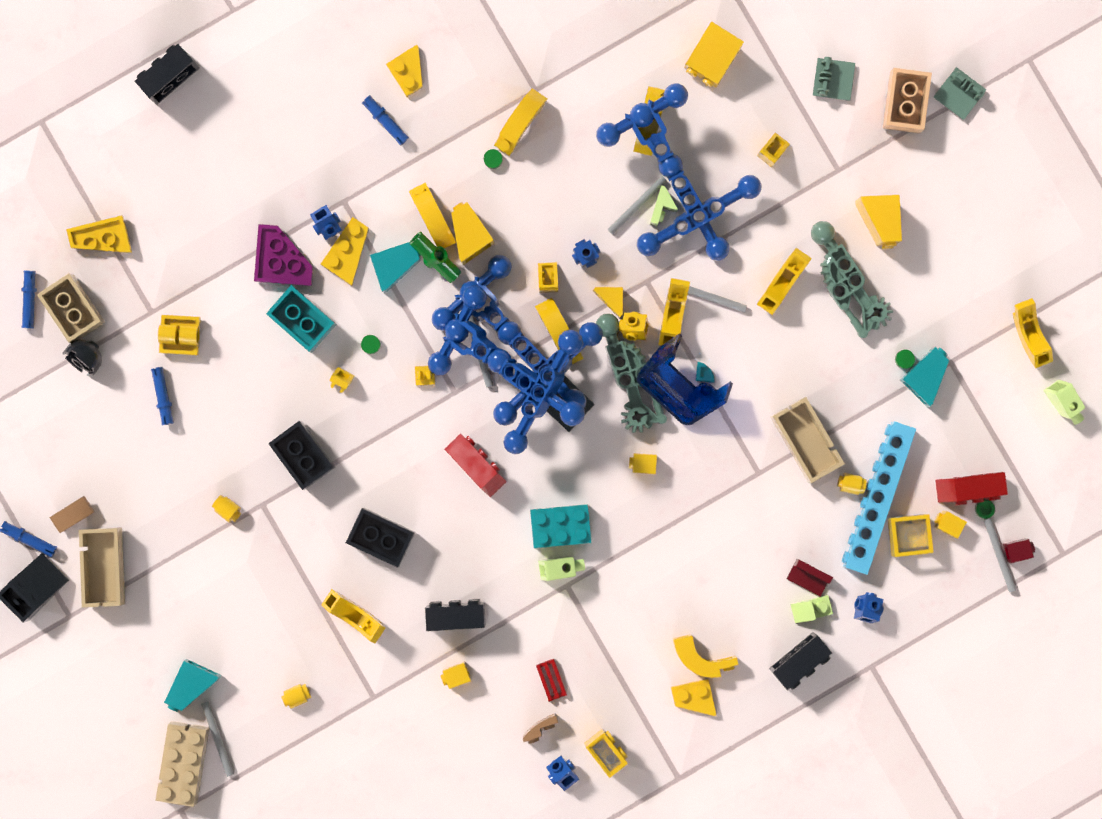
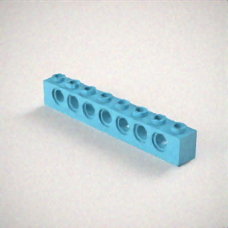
[842,421,916,575]

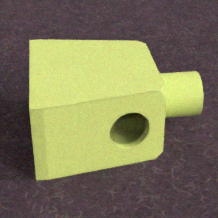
[1043,380,1085,425]
[538,557,585,581]

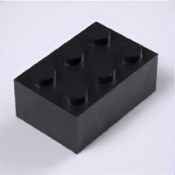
[134,44,200,105]
[268,421,336,490]
[345,508,416,568]
[425,599,486,631]
[769,632,832,691]

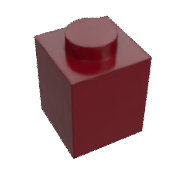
[1003,538,1035,563]

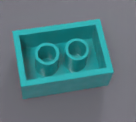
[266,285,337,353]
[530,504,591,548]

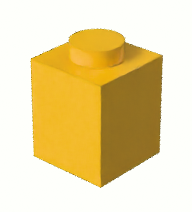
[629,453,657,474]
[934,510,967,539]
[440,661,471,689]

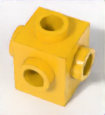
[619,312,649,341]

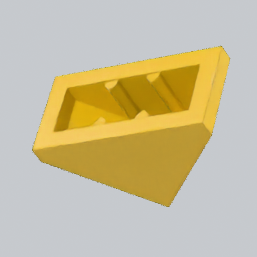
[757,132,790,167]
[538,262,558,293]
[593,287,623,318]

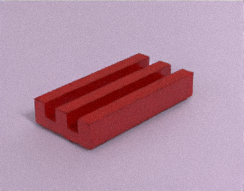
[536,659,567,702]

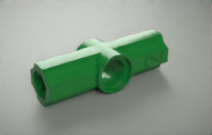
[409,231,461,283]

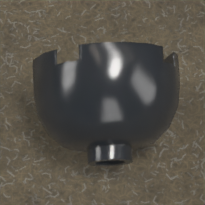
[62,340,102,377]

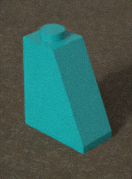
[370,242,421,293]
[900,347,949,407]
[164,659,221,712]

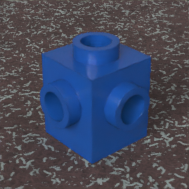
[310,205,342,240]
[572,239,600,268]
[854,592,884,624]
[546,756,579,791]

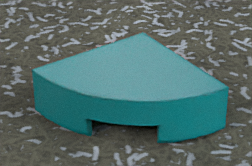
[695,362,715,383]

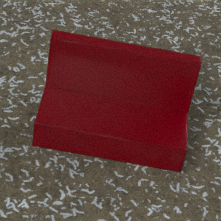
[786,559,833,597]

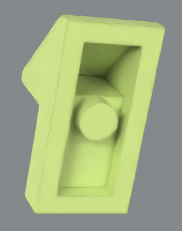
[650,185,678,226]
[790,595,833,623]

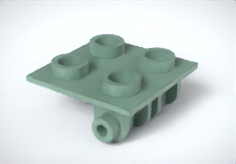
[812,57,855,101]
[933,67,987,120]

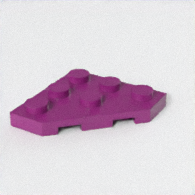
[254,224,313,286]

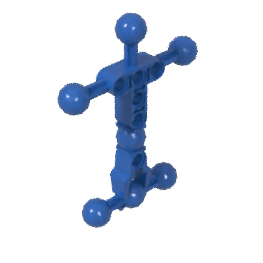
[596,83,762,261]
[431,255,603,426]
[428,285,585,454]

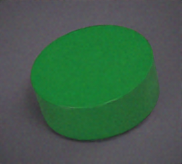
[483,149,503,169]
[361,335,381,354]
[895,350,915,369]
[975,499,995,519]

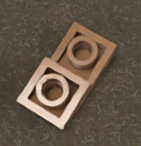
[49,496,95,533]
[523,713,558,744]

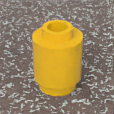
[837,472,867,495]
[212,495,241,523]
[281,684,311,709]

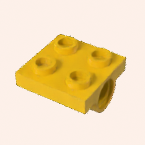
[158,315,201,355]

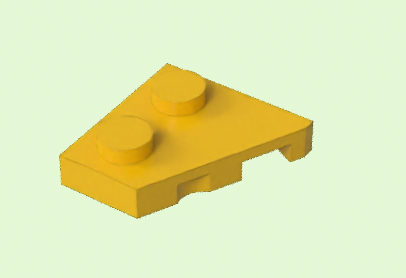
[386,45,423,97]
[671,678,716,716]

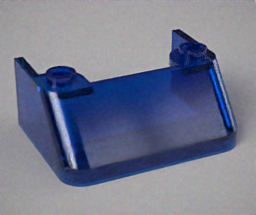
[637,333,733,425]

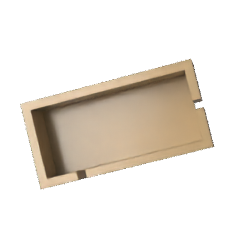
[770,397,845,483]
[79,528,125,608]
[155,721,210,807]

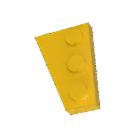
[66,215,132,253]
[321,217,369,286]

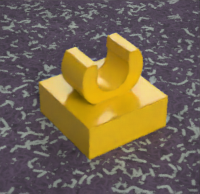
[415,366,435,386]
[329,367,355,393]

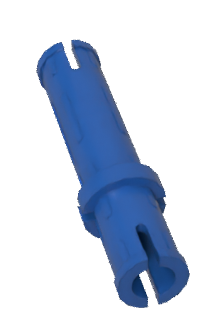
[362,95,409,146]
[21,270,37,329]
[151,367,174,426]
[0,521,57,558]

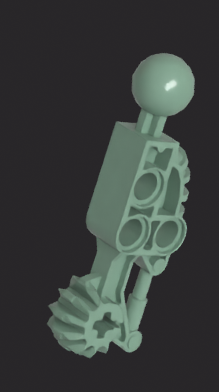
[811,221,893,338]
[596,313,667,433]

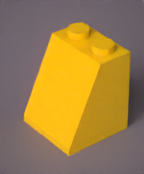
[684,21,744,88]
[855,195,902,249]
[451,202,494,266]

